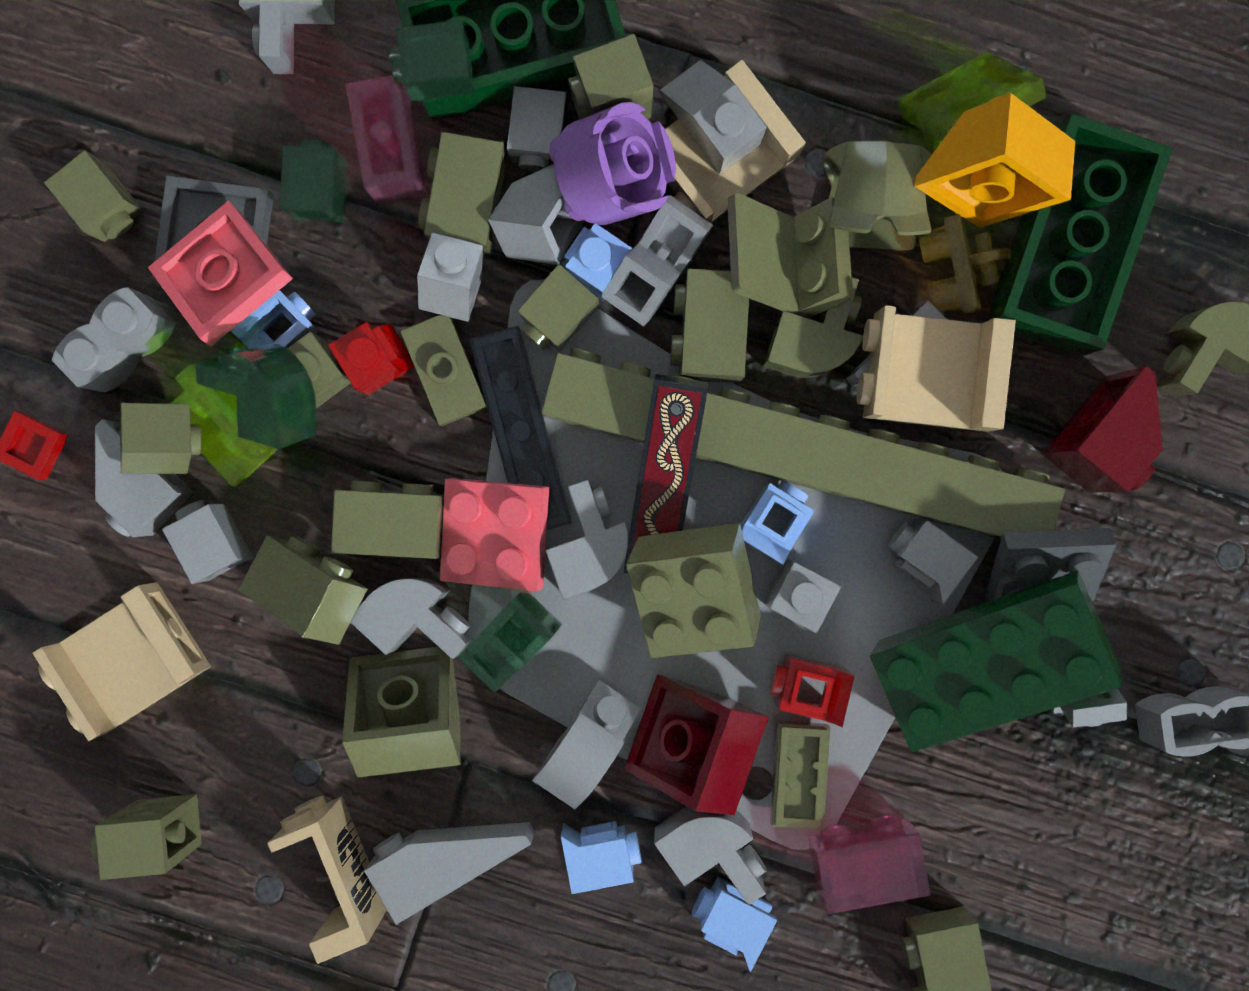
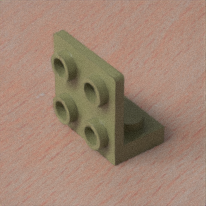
[728,193,853,319]

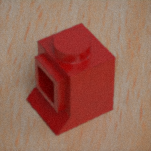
[328,322,415,395]
[769,654,855,727]

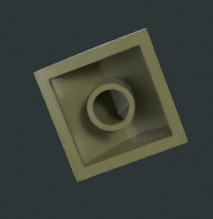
[342,647,461,778]

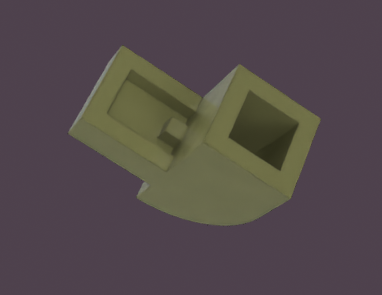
[762,278,863,378]
[1158,302,1249,397]

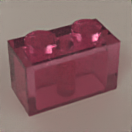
[346,74,427,203]
[808,816,930,914]

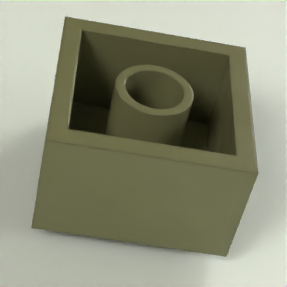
[626,523,761,658]

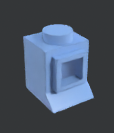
[560,223,632,302]
[231,290,318,375]
[740,480,814,565]
[561,821,642,894]
[692,876,777,972]

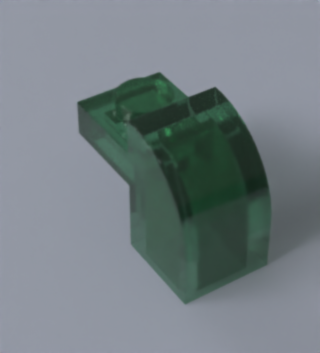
[195,342,316,449]
[458,588,562,693]

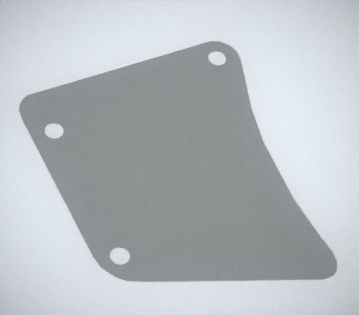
[467,279,1003,850]

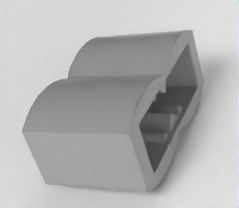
[52,287,176,392]
[1135,686,1249,757]

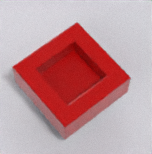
[0,411,69,480]

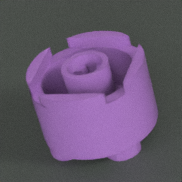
[549,102,676,225]

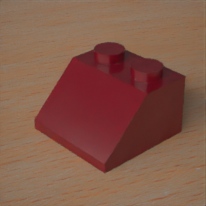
[1042,366,1163,493]
[624,674,769,815]

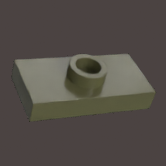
[400,315,487,427]
[770,721,830,830]

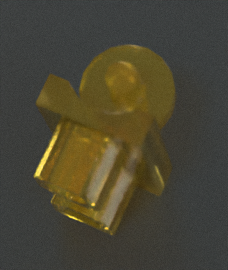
[918,214,1011,314]

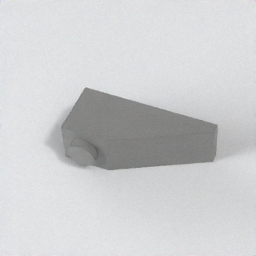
[364,822,535,925]

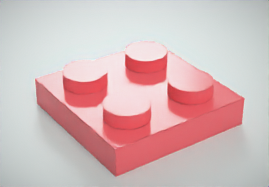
[148,200,293,347]
[440,478,549,592]

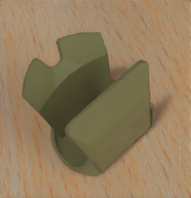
[822,141,932,251]

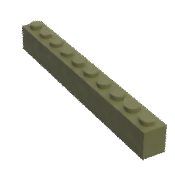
[541,348,1065,540]

